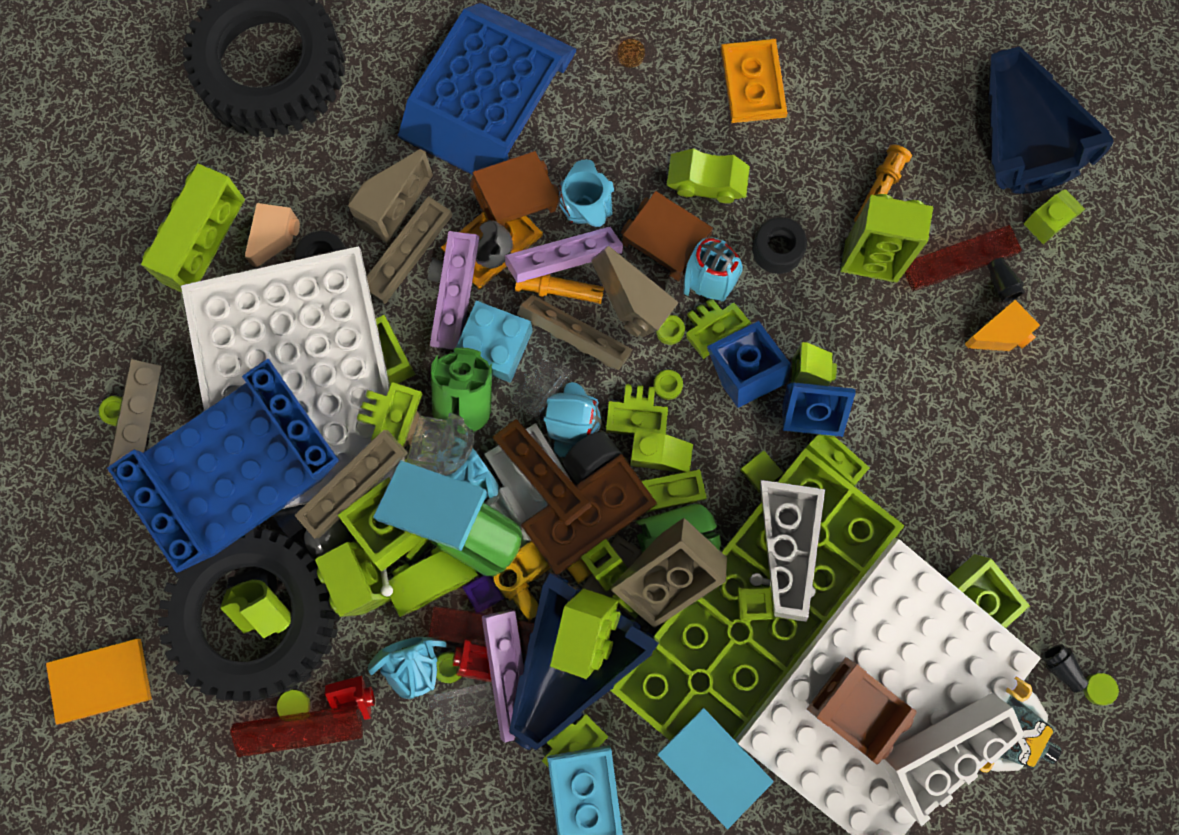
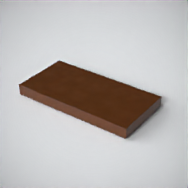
[521,454,657,575]

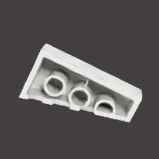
[760,480,825,622]
[882,693,1024,826]

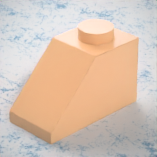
[245,203,300,267]

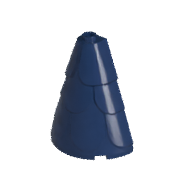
[988,46,1114,194]
[509,573,659,750]

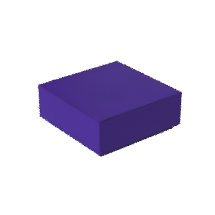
[463,575,504,614]

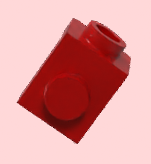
[452,640,492,682]
[325,676,375,720]

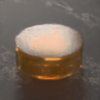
[617,39,645,68]

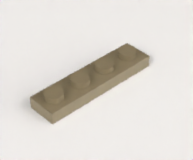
[367,196,453,304]
[517,295,633,370]
[106,359,162,477]
[295,430,408,539]

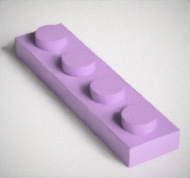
[505,227,623,283]
[430,231,480,350]
[482,609,524,743]

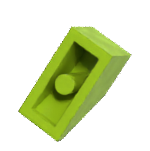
[1024,189,1085,244]
[791,342,837,386]
[630,430,693,473]

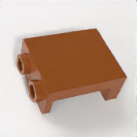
[470,151,559,227]
[621,191,713,282]
[807,657,917,765]

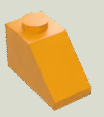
[965,300,1040,351]

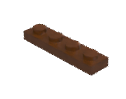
[492,419,591,526]

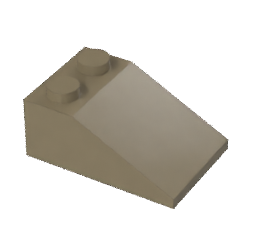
[348,149,433,243]
[591,246,679,337]
[611,518,727,628]

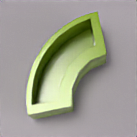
[667,148,750,203]
[388,547,478,617]
[220,580,291,638]

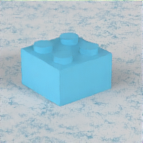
[453,301,533,383]

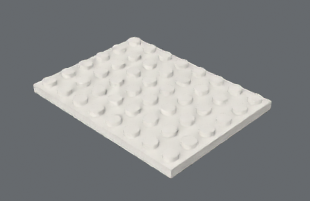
[181,246,406,509]
[735,538,1041,835]

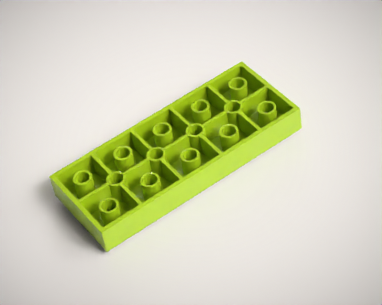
[610,448,904,741]

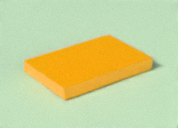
[720,39,788,123]
[441,212,543,290]
[46,639,152,725]

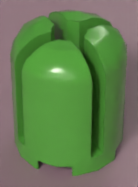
[431,348,492,434]
[431,502,522,576]
[635,504,721,553]

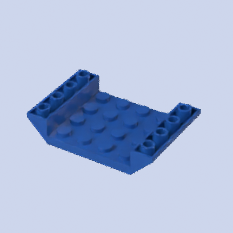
[398,3,576,175]
[107,359,339,573]

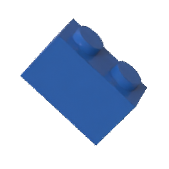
[707,321,791,408]
[782,382,856,437]

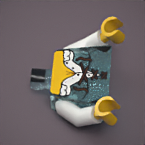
[979,676,1062,772]

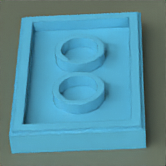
[373,460,487,551]
[657,708,774,830]
[547,745,623,835]

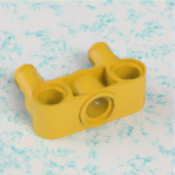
[494,541,592,621]

